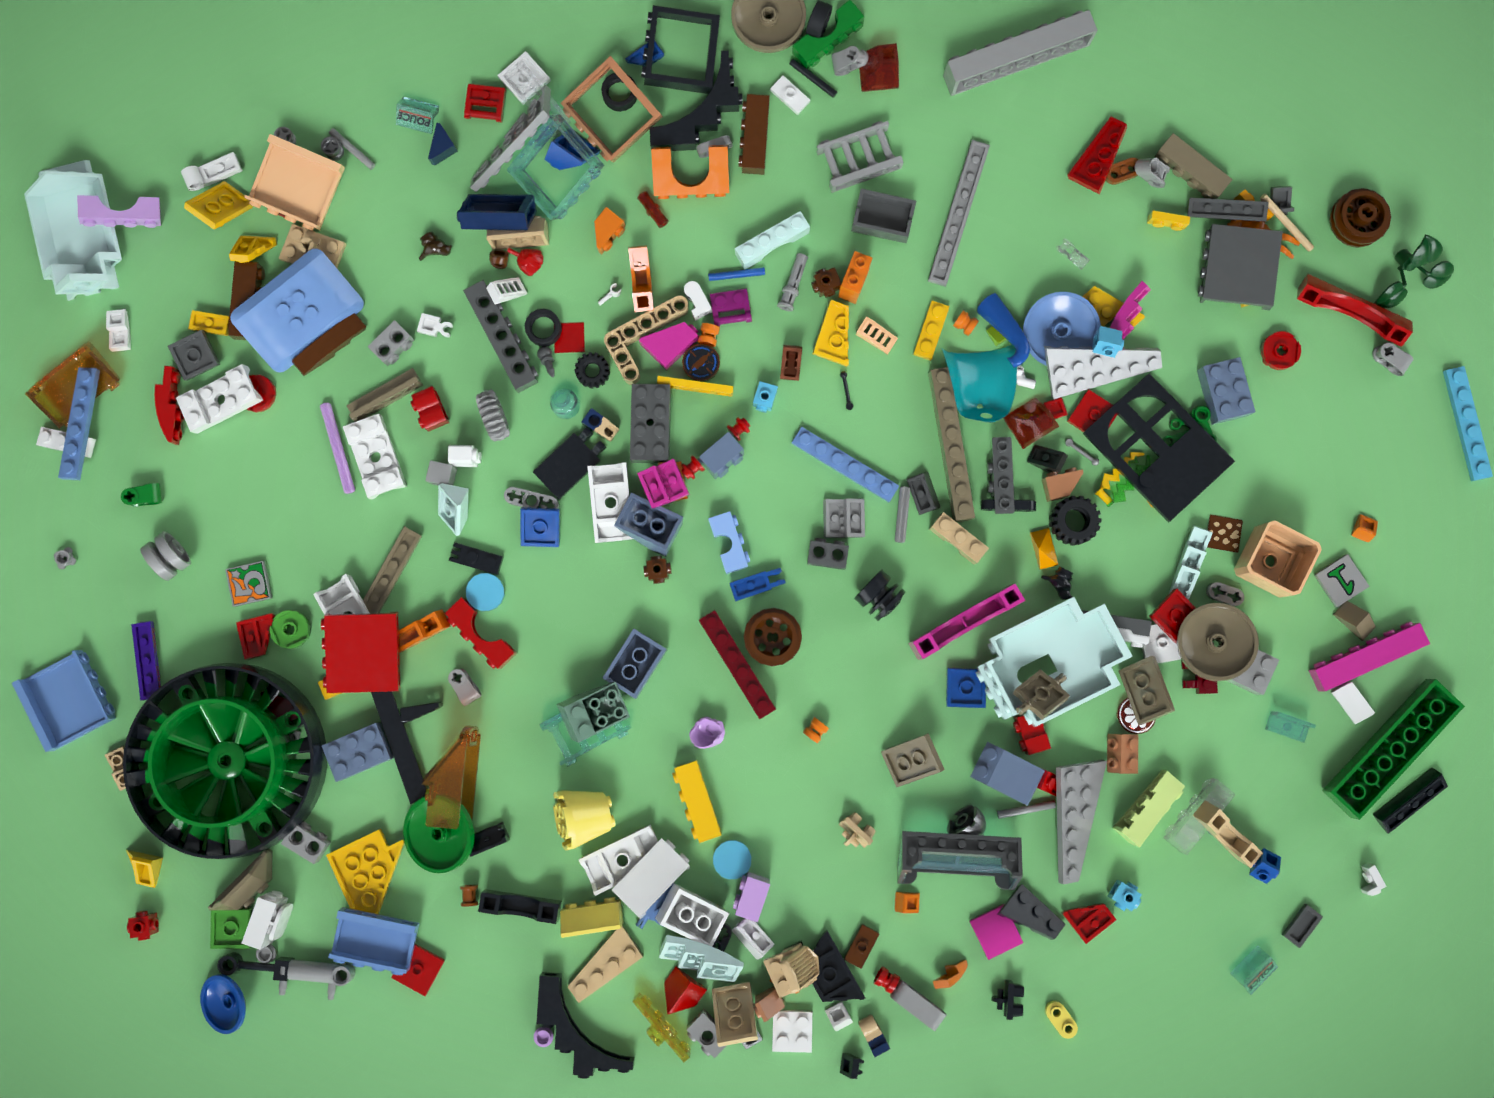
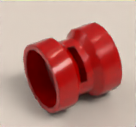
[873,966,900,994]

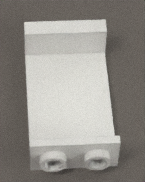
[612,838,690,919]

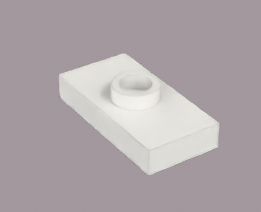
[770,76,810,115]

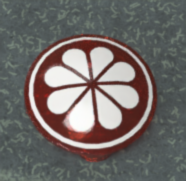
[1116,697,1156,734]

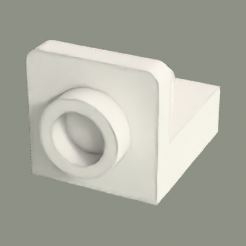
[1361,863,1387,896]

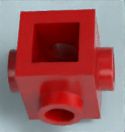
[127,911,159,941]

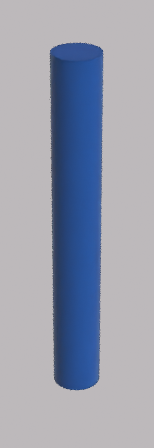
[708,267,765,281]

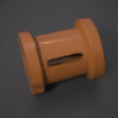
[460,884,478,907]

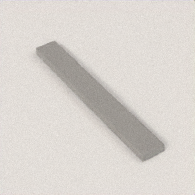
[928,140,990,287]

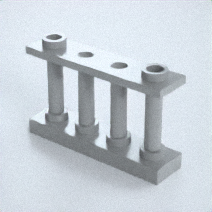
[816,121,904,193]

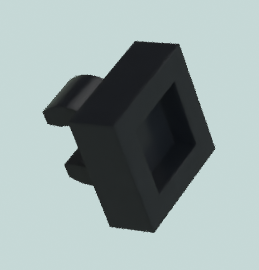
[840,1053,864,1079]

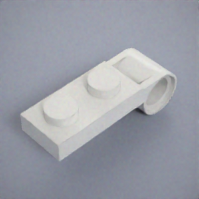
[181,152,243,191]
[36,427,96,458]

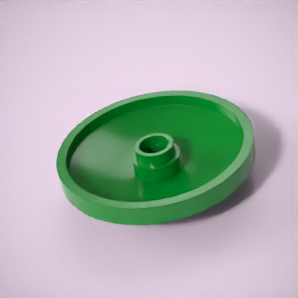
[403,794,474,873]

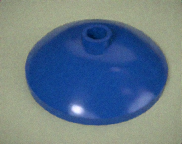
[200,974,246,1034]

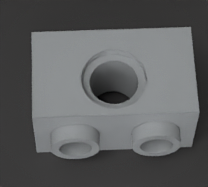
[686,1009,726,1058]

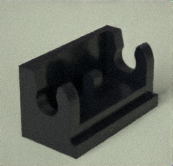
[470,822,510,857]

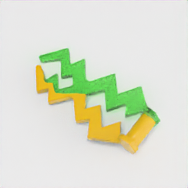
[1094,452,1151,507]

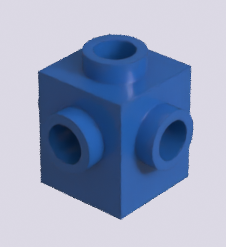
[1249,848,1281,884]

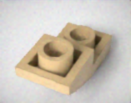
[105,745,126,791]

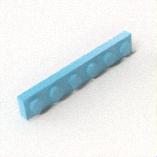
[1443,366,1493,481]

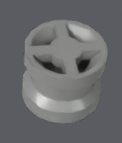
[274,127,296,144]

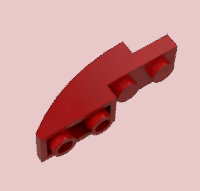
[154,366,184,445]

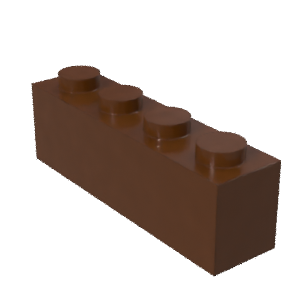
[738,94,770,175]
[228,261,265,340]

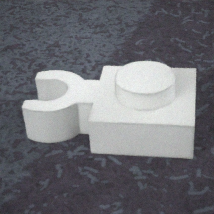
[417,313,453,338]

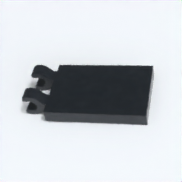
[533,427,607,500]

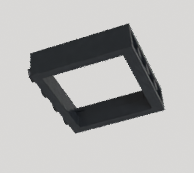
[641,5,720,94]

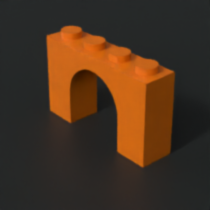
[651,145,729,199]

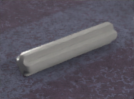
[895,486,910,543]

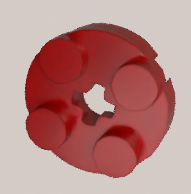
[1261,331,1301,370]

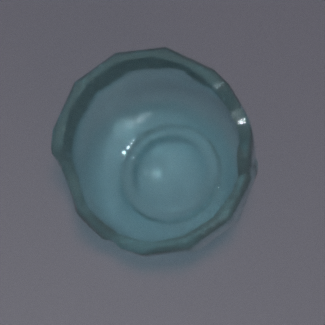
[550,388,580,419]

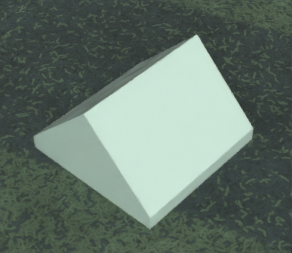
[438,483,469,536]

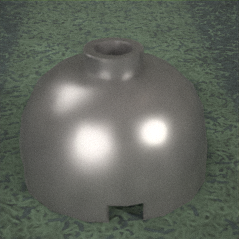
[947,805,986,836]

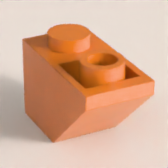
[594,207,625,255]

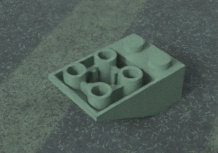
[557,681,630,743]

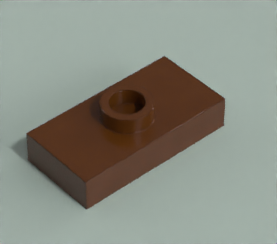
[844,924,880,969]

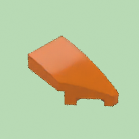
[933,960,968,989]

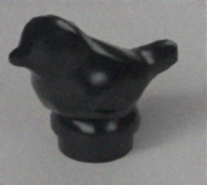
[1041,567,1073,600]

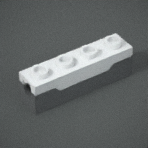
[1081,610,1152,648]

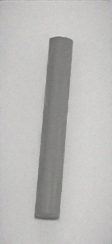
[329,128,376,170]
[997,800,1056,819]

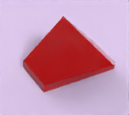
[664,966,707,1015]

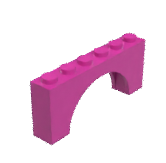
[908,584,1025,660]

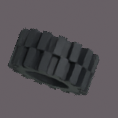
[574,352,610,389]

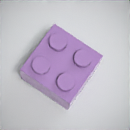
[733,872,770,923]

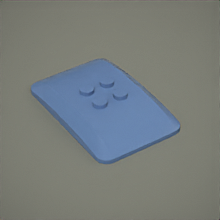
[230,249,364,372]

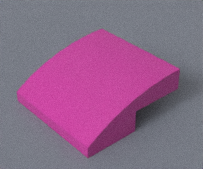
[637,459,690,509]
[969,904,1023,960]

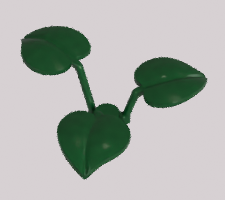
[1374,234,1454,308]

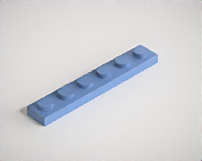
[58,367,100,480]
[792,427,899,503]

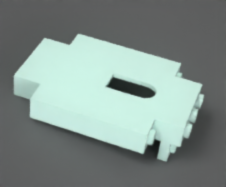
[975,597,1133,727]

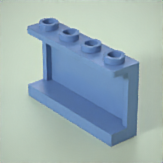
[328,907,419,975]

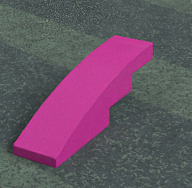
[1110,281,1151,339]

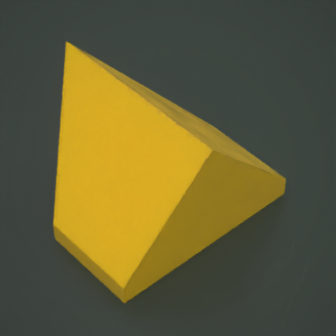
[126,850,163,888]

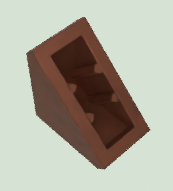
[780,345,802,381]

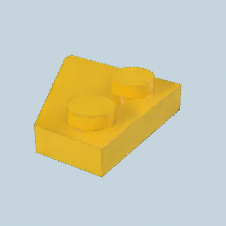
[229,235,277,263]

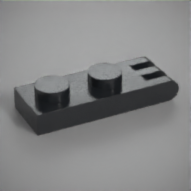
[448,542,504,575]

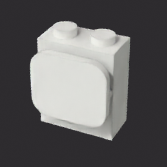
[242,891,293,950]

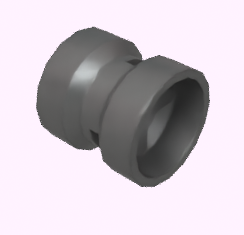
[321,136,344,161]

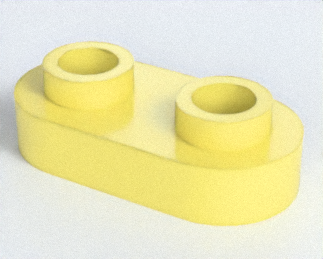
[1045,1001,1078,1039]

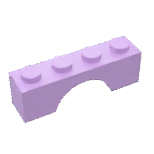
[77,195,161,228]

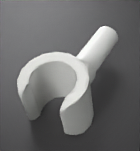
[598,283,621,306]

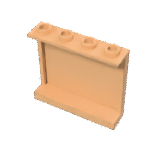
[244,134,345,231]

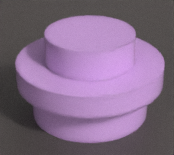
[534,1027,554,1047]

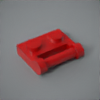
[464,84,506,123]

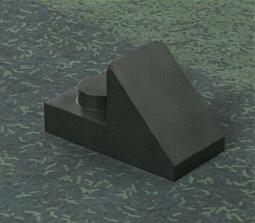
[1027,445,1068,473]

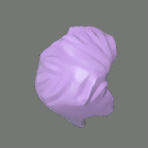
[689,717,725,749]

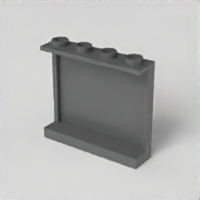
[1198,224,1283,310]

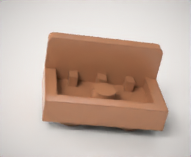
[1107,734,1138,774]

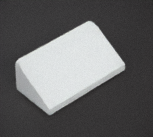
[1331,681,1375,724]
[732,918,775,960]

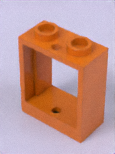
[838,251,873,304]

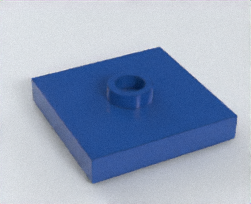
[520,507,560,547]
[946,668,986,708]

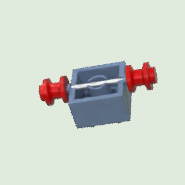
[681,417,750,480]

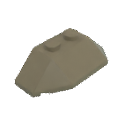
[207,849,273,910]

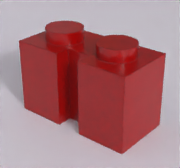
[1013,714,1051,755]

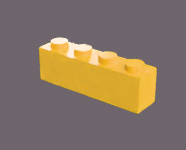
[672,760,722,843]

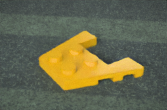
[1082,286,1145,327]

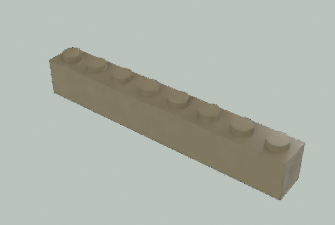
[928,367,975,522]

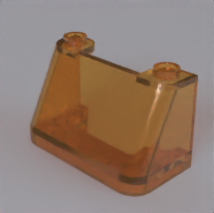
[25,341,120,429]

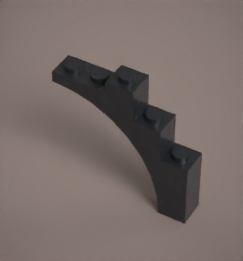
[650,50,743,151]
[536,972,635,1079]

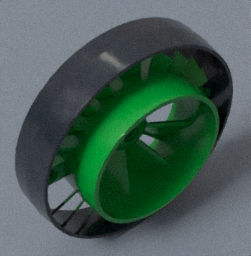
[123,663,327,859]

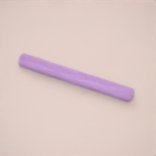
[320,403,355,494]

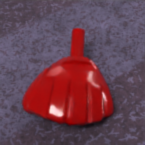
[507,247,543,276]

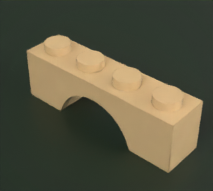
[1193,800,1263,868]

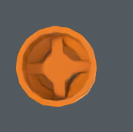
[953,310,979,336]
[698,323,720,347]
[803,717,829,744]

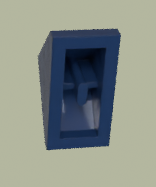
[428,123,458,165]

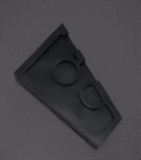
[997,884,1066,940]

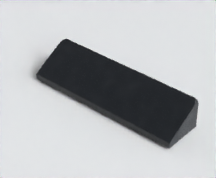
[1373,768,1448,834]

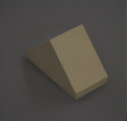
[1333,601,1376,641]

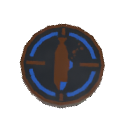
[682,344,720,382]

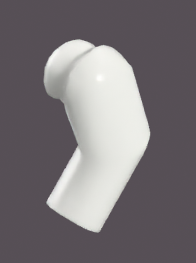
[1016,365,1036,389]

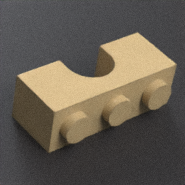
[929,512,989,565]

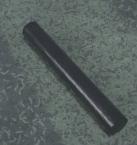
[789,58,838,98]

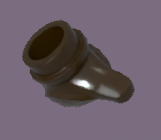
[419,232,452,261]

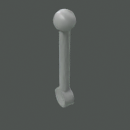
[1065,439,1099,466]

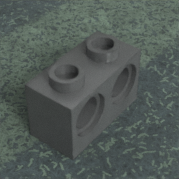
[807,538,849,570]

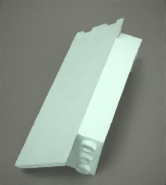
[24,160,122,301]

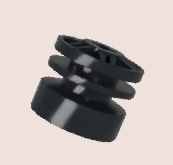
[854,570,905,621]

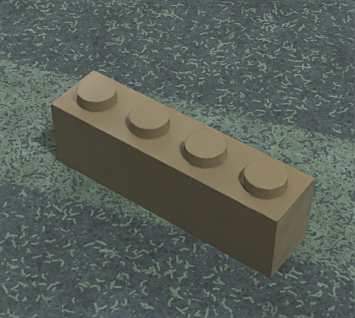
[1154,133,1233,199]

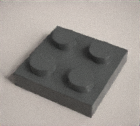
[168,330,220,381]

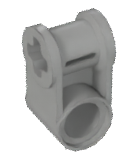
[831,46,869,76]
[1135,158,1170,188]
[1372,343,1413,376]
[448,669,482,706]

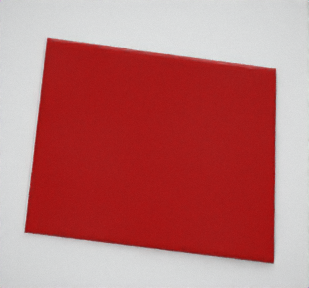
[554,322,585,353]

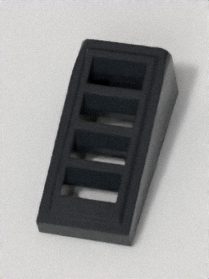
[400,702,443,723]

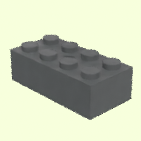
[630,384,671,464]

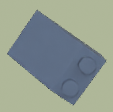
[614,493,683,557]
[970,742,1045,806]

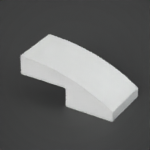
[106,309,131,352]

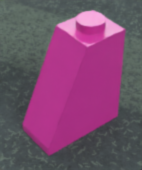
[639,322,698,371]

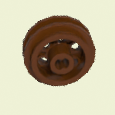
[1329,188,1391,248]
[744,608,802,666]

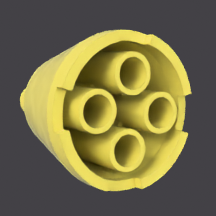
[553,790,615,851]

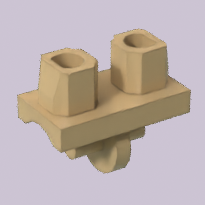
[839,812,876,848]

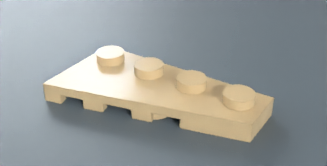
[568,925,643,1003]

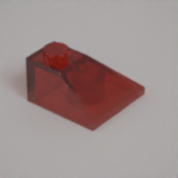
[1003,398,1059,449]

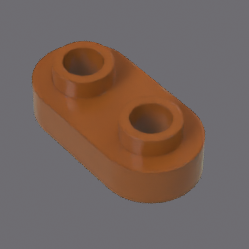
[1106,158,1139,185]

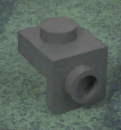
[1270,186,1294,215]

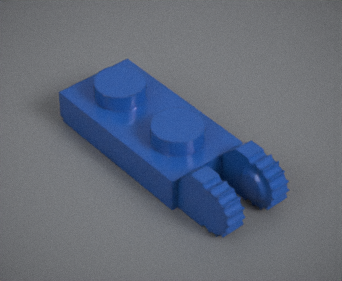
[729,568,786,602]

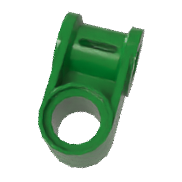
[121,483,162,507]

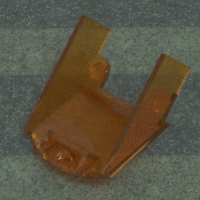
[421,725,481,829]

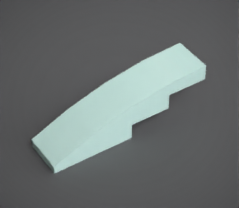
[1168,525,1213,600]

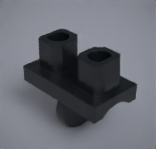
[991,980,1024,1020]

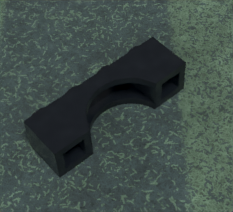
[478,889,562,924]

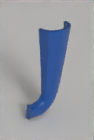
[977,293,1030,368]

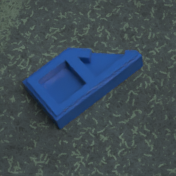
[625,42,664,66]

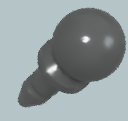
[537,346,555,378]

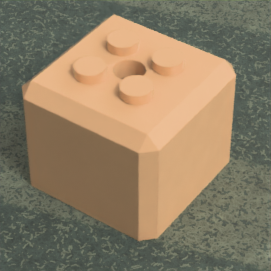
[1234,521,1322,598]

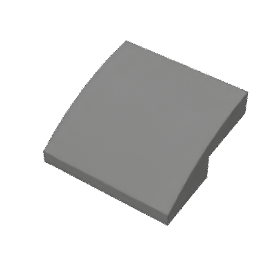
[823,499,865,538]

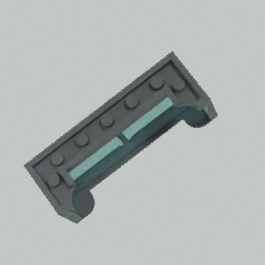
[897,831,1023,890]

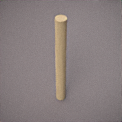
[1260,194,1314,252]

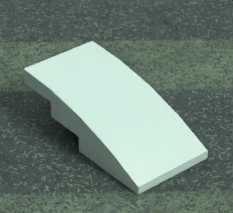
[659,935,744,982]

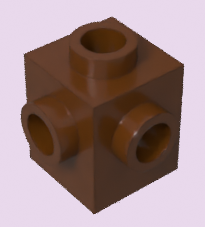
[811,267,841,298]
[643,556,672,584]

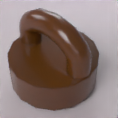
[489,249,509,269]

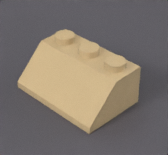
[487,216,549,250]

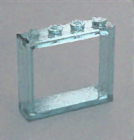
[507,114,604,220]

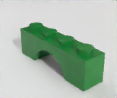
[792,0,864,69]

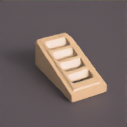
[856,316,898,355]

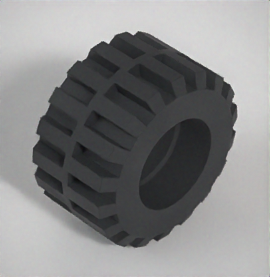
[1049,496,1102,546]

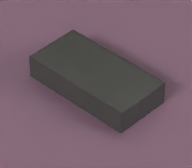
[1282,904,1323,948]

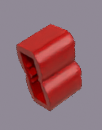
[410,386,450,432]

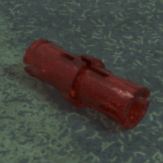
[637,191,669,228]

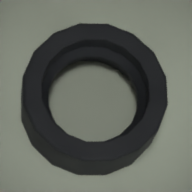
[806,0,833,38]
[601,73,637,112]
[524,309,562,347]

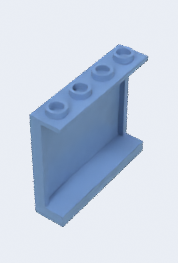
[12,650,116,752]

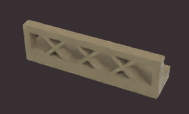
[346,368,423,422]

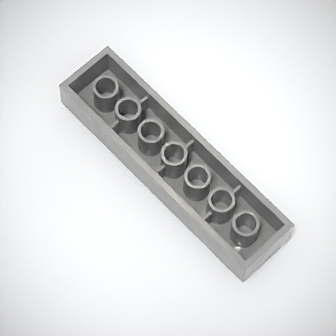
[943,10,1098,96]

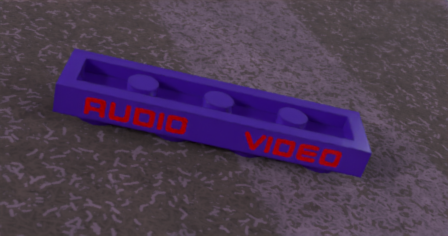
[131,621,161,701]

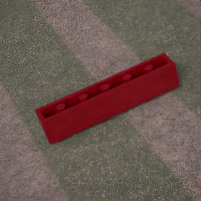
[699,610,776,719]

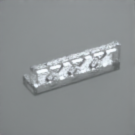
[504,60,571,138]

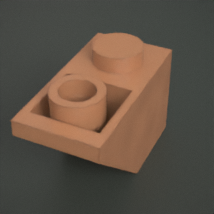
[1042,467,1084,502]
[753,986,785,1022]

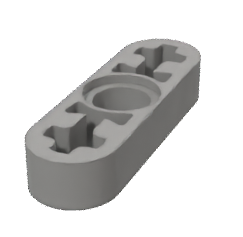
[504,487,559,508]

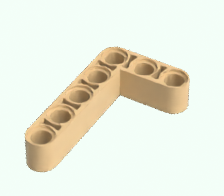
[604,296,689,385]

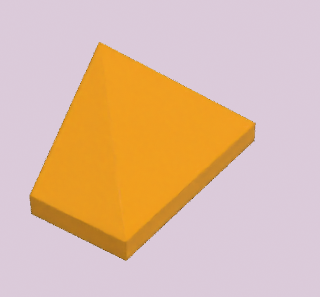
[1030,528,1059,570]

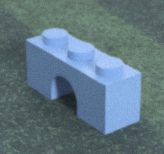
[708,511,750,574]

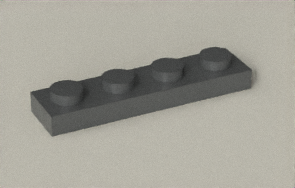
[1188,198,1269,222]

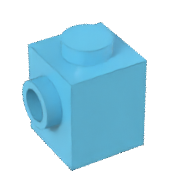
[1092,326,1124,358]
[753,381,778,413]

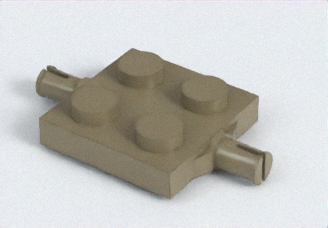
[1013,669,1070,720]

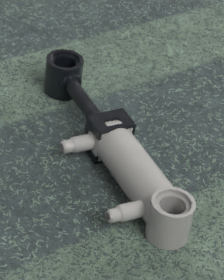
[217,952,355,1000]

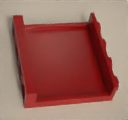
[321,612,400,693]

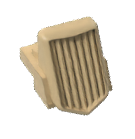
[763,943,819,998]

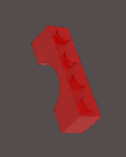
[445,597,517,669]

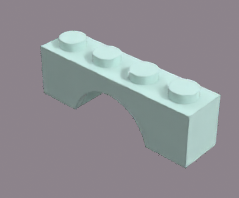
[735,211,810,270]

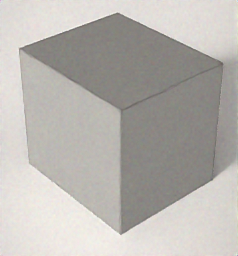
[425,460,457,486]

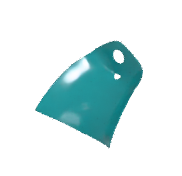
[941,345,1017,422]

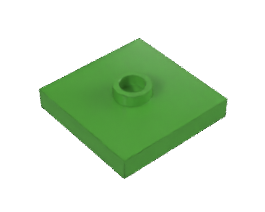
[210,908,252,949]

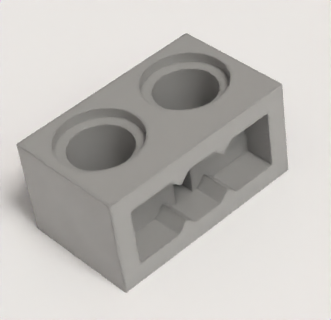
[368,320,414,366]
[281,822,331,864]

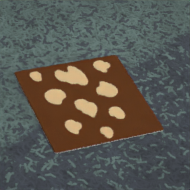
[1207,515,1243,553]

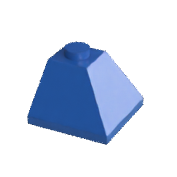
[544,130,601,170]

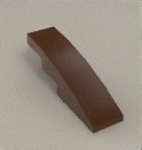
[292,313,366,376]

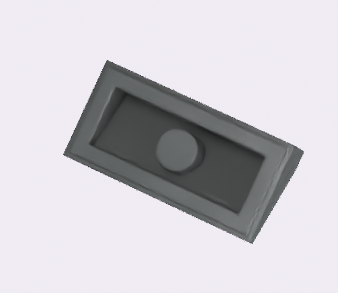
[906,472,940,515]

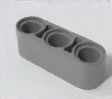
[890,980,947,1031]

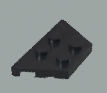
[812,930,865,1002]

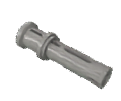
[777,253,808,312]

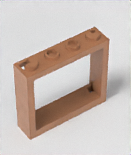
[561,56,663,163]

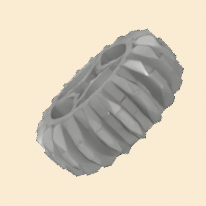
[476,389,510,442]

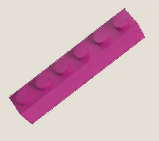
[1308,621,1430,691]

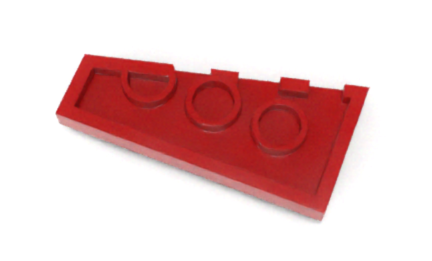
[1068,116,1127,195]

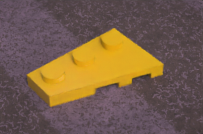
[812,300,849,367]

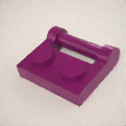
[710,288,752,327]

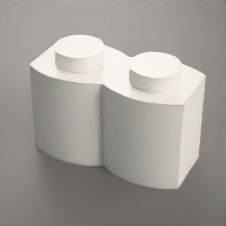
[448,445,481,467]

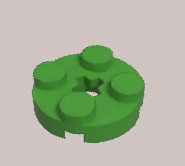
[270,610,311,649]

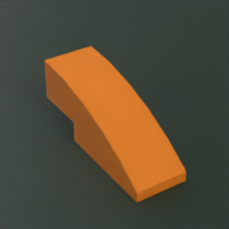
[399,609,451,653]

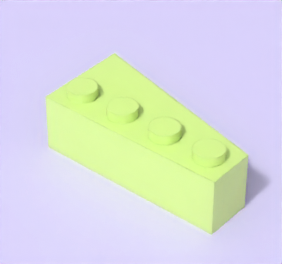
[1113,770,1185,848]

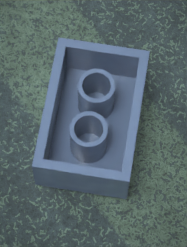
[1197,357,1256,425]
[603,629,668,699]
[322,722,394,782]

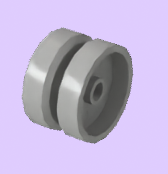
[140,531,191,581]

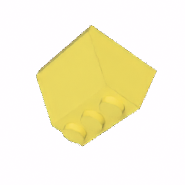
[560,897,624,938]

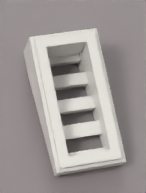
[486,277,527,304]

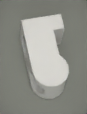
[684,281,712,321]

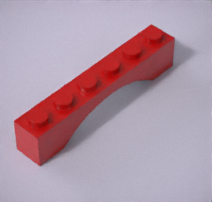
[1297,274,1413,347]

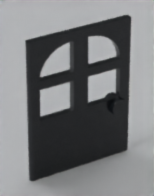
[1083,373,1235,523]

